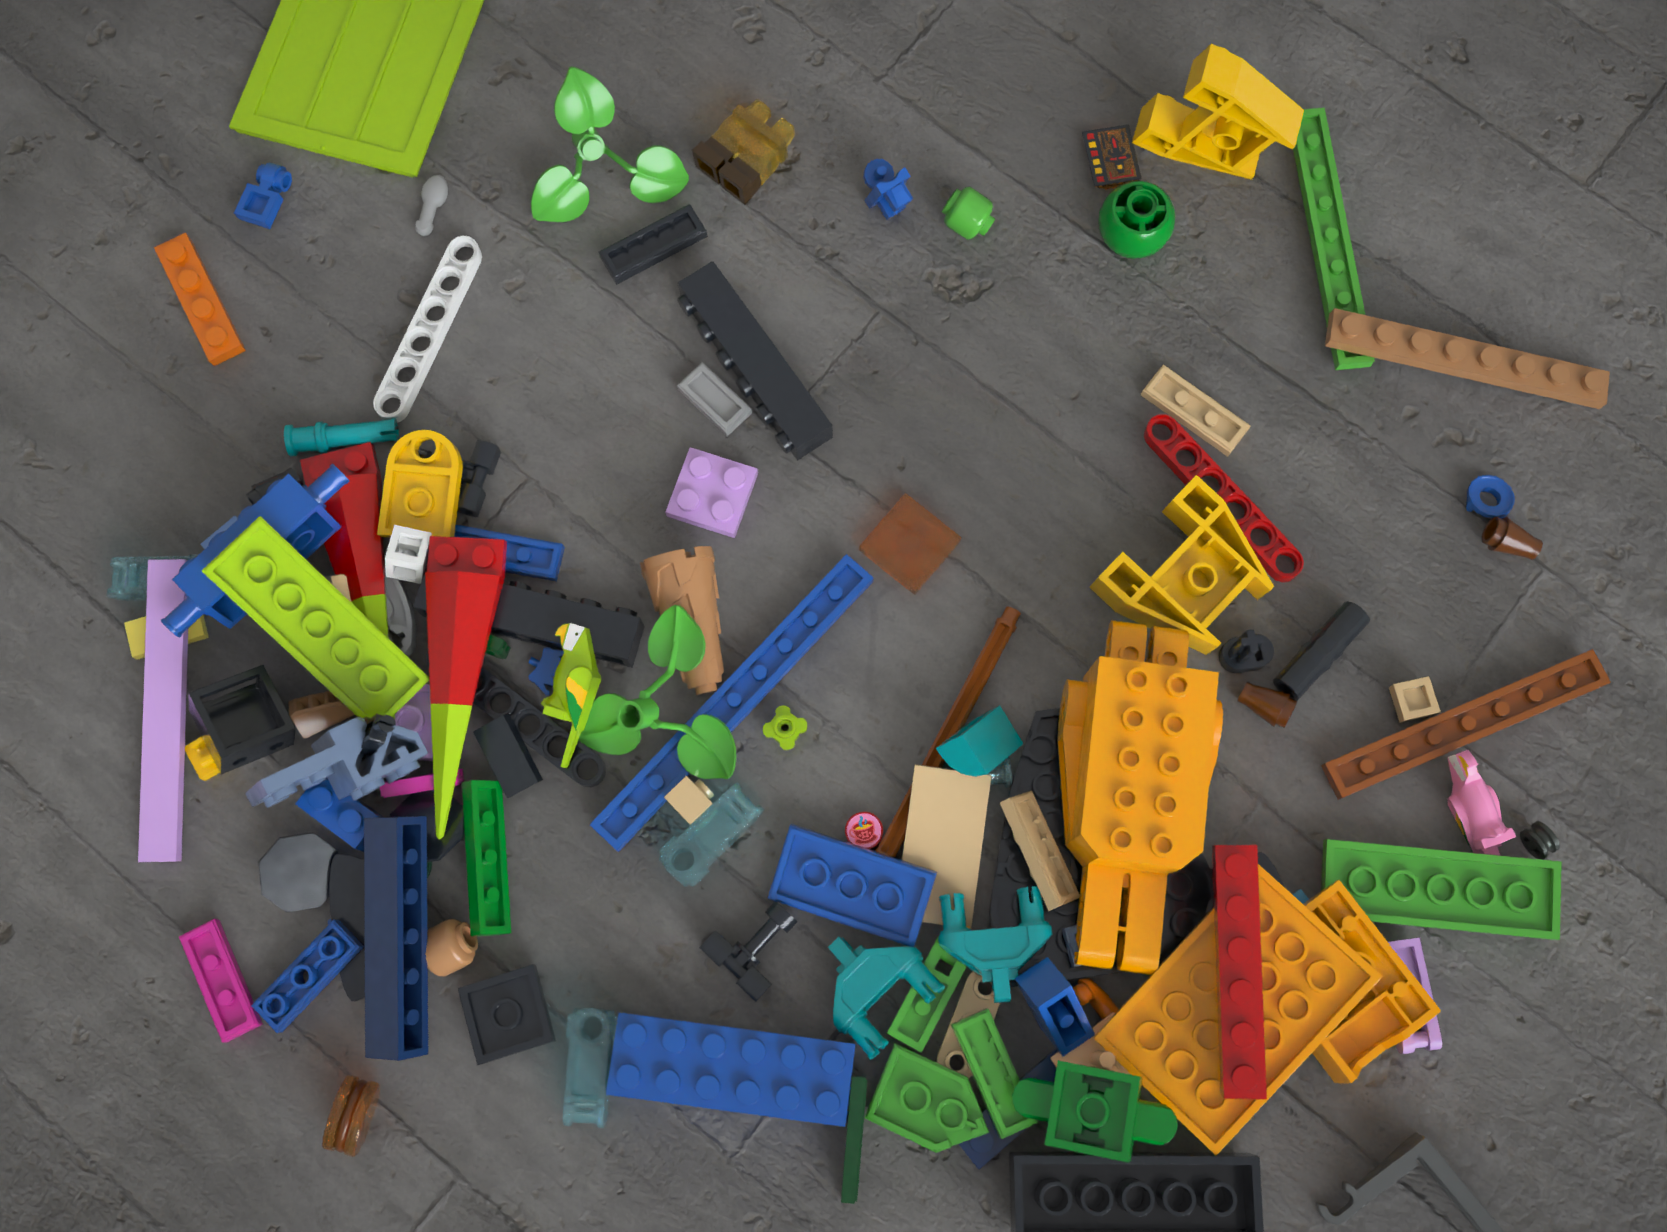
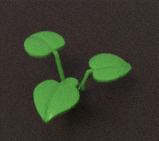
[531,66,689,222]
[579,605,736,779]

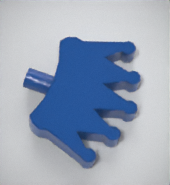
[528,647,564,696]

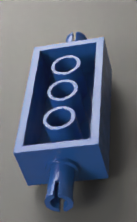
[161,464,350,638]

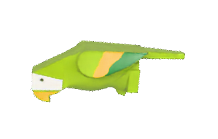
[541,623,602,768]

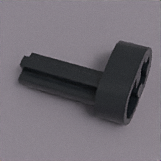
[1219,629,1274,673]

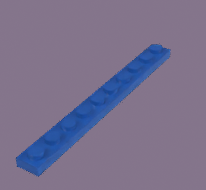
[589,554,874,852]

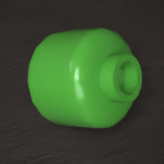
[941,186,995,240]

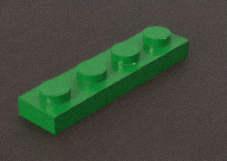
[462,780,511,936]

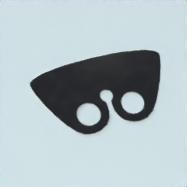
[329,854,365,1001]

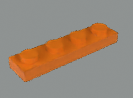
[154,232,246,366]

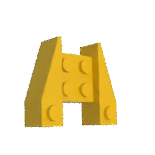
[1132,43,1304,179]
[1089,475,1274,655]

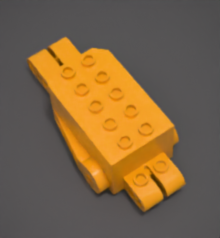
[1058,620,1223,975]

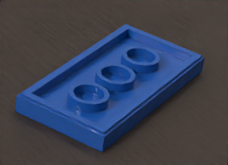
[768,824,937,947]

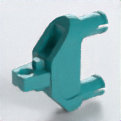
[938,886,1052,1003]
[828,936,945,1059]

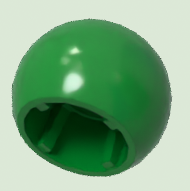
[1098,180,1176,259]

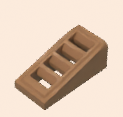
[289,691,355,739]

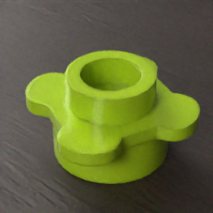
[763,706,807,750]

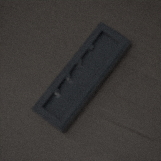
[598,204,708,285]

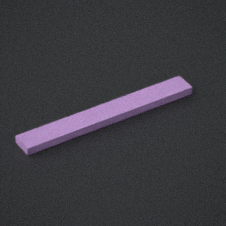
[138,559,188,862]

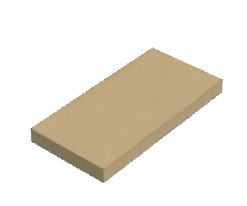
[902,764,991,929]

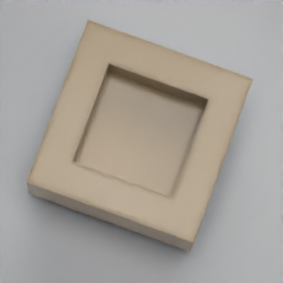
[1389,676,1441,723]

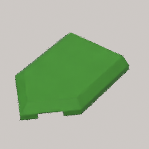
[864,1043,989,1153]

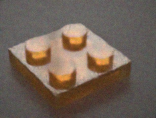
[859,493,962,595]

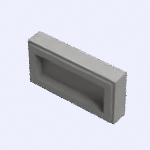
[677,362,752,436]

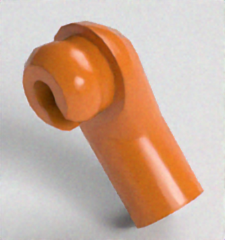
[1072,978,1119,1020]

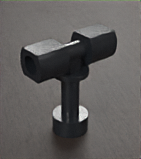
[418,440,501,517]
[699,901,797,1002]

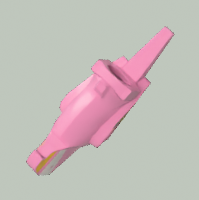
[1447,750,1516,856]

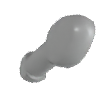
[415,174,448,236]

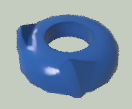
[1466,475,1515,518]

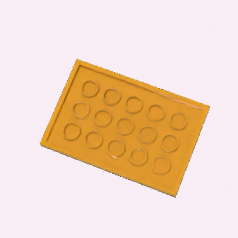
[1094,864,1383,1155]

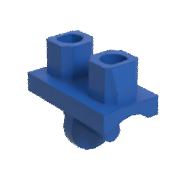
[863,159,913,220]

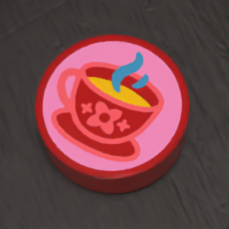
[845,812,883,850]

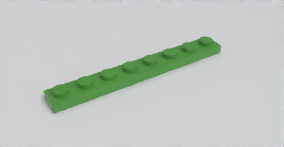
[1293,107,1375,370]

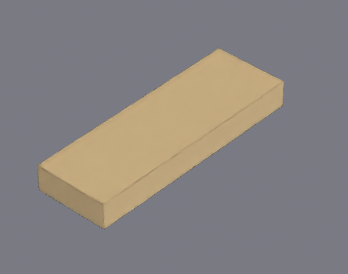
[1141,365,1251,457]

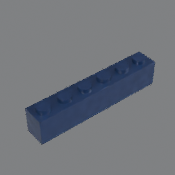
[364,816,428,1061]

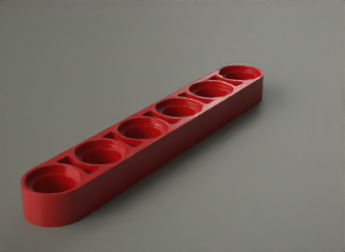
[1144,414,1304,582]

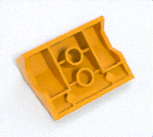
[1303,880,1441,1083]

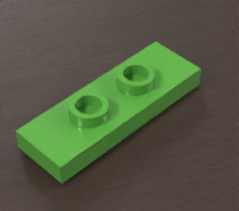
[950,1008,1038,1139]

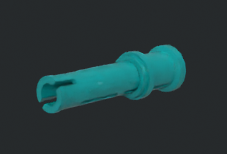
[284,418,399,457]

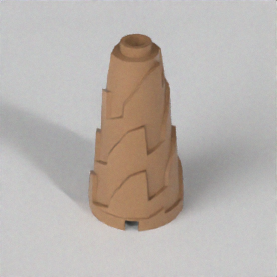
[640,546,724,695]

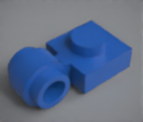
[234,162,292,229]

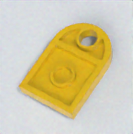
[377,430,463,538]

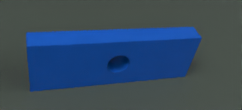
[251,919,364,1033]

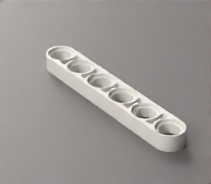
[373,236,482,423]

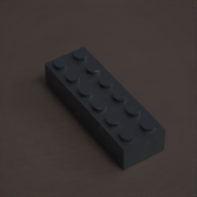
[1009,1152,1264,1232]

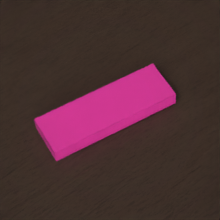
[179,919,263,1043]

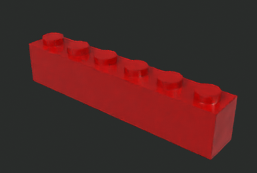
[1212,845,1267,1100]

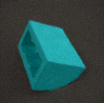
[936,705,1024,777]

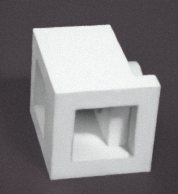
[385,525,432,584]

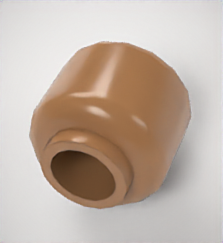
[426,918,478,977]

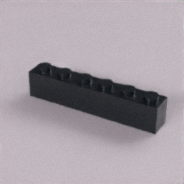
[677,261,833,461]
[413,565,645,668]

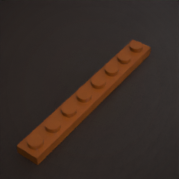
[1321,649,1611,800]

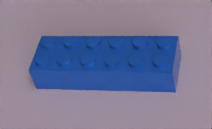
[606,1013,855,1127]

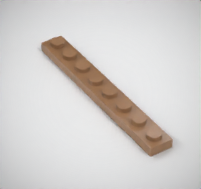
[1325,308,1610,409]

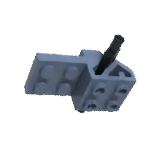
[245,713,428,808]

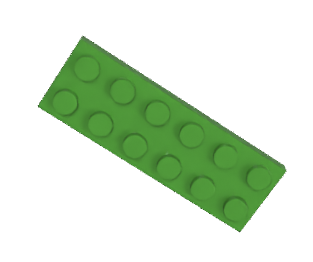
[1321,839,1562,940]

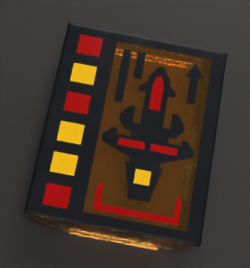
[1082,124,1142,189]

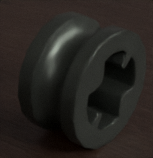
[1519,821,1560,860]

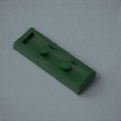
[841,1075,867,1204]

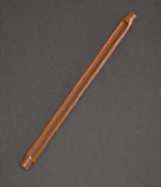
[875,606,1021,858]

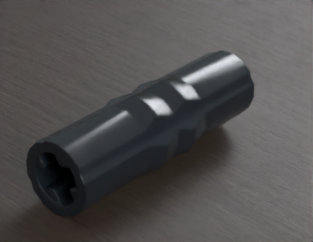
[1273,601,1370,701]

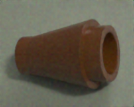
[1482,517,1543,560]
[1237,681,1298,728]

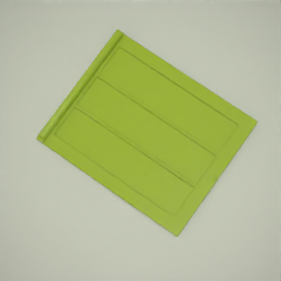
[229,0,484,178]

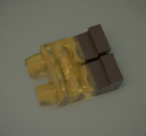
[692,99,795,205]

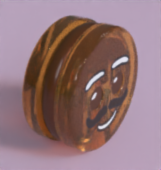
[322,1075,381,1157]

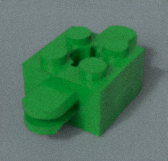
[1012,1060,1178,1163]

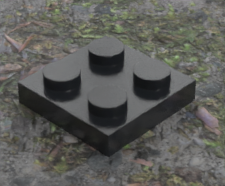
[458,964,556,1065]

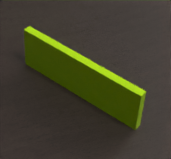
[202,516,430,718]

